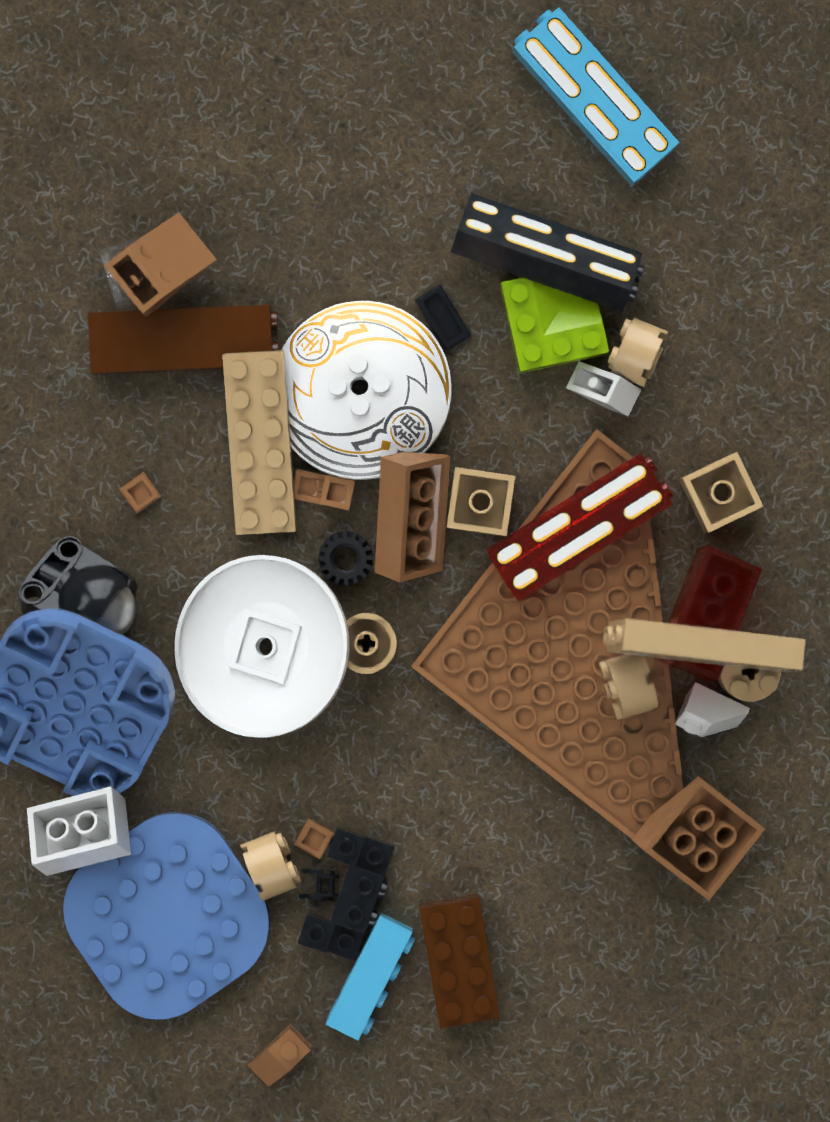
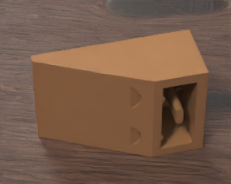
[104,213,217,317]

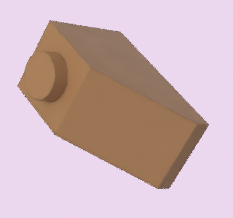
[248,1023,312,1087]

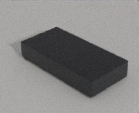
[415,284,471,352]

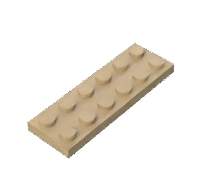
[222,350,297,535]

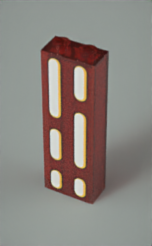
[485,453,673,602]

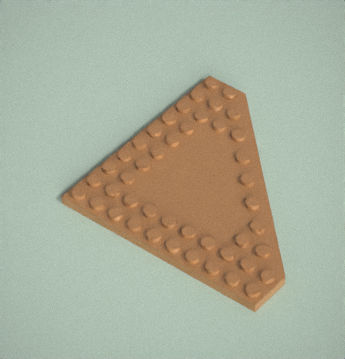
[411,429,683,839]

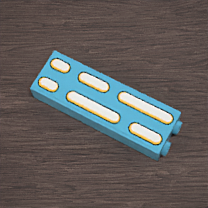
[512,7,680,187]

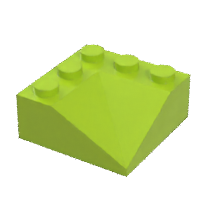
[500,278,609,374]

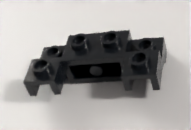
[298,826,394,961]

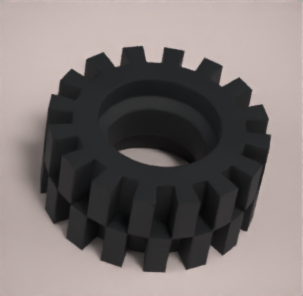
[318,531,373,585]

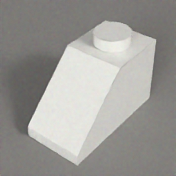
[566,361,641,416]
[675,682,750,737]

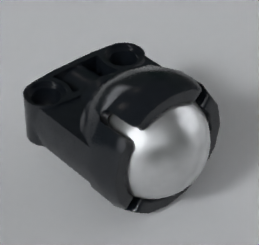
[19,536,138,635]

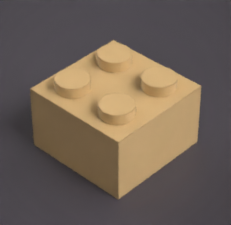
[679,452,764,533]
[446,467,515,537]

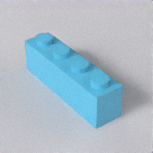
[326,912,415,1040]

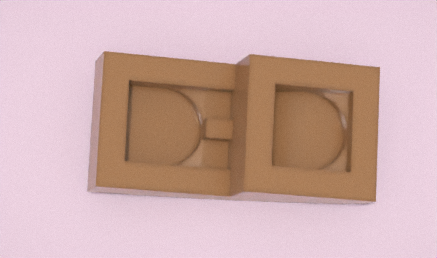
[294,469,355,511]

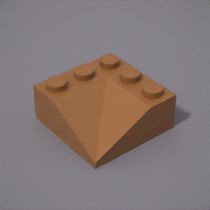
[632,776,765,900]

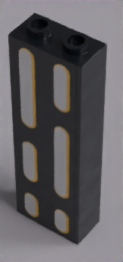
[451,193,644,312]

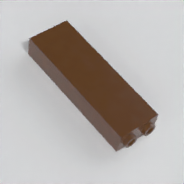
[88,305,279,375]

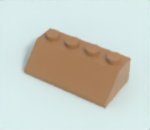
[375,452,450,583]

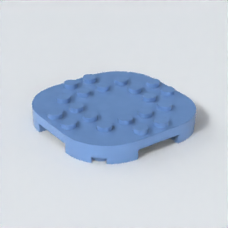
[0,609,175,796]
[63,812,270,1020]

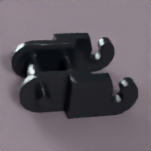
[299,868,339,900]

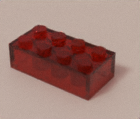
[654,545,762,682]

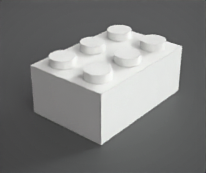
[27,786,131,876]

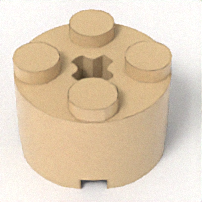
[608,318,668,388]
[346,613,397,674]
[599,654,658,721]
[716,665,781,702]
[240,831,302,901]

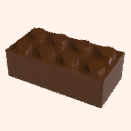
[419,894,500,1028]

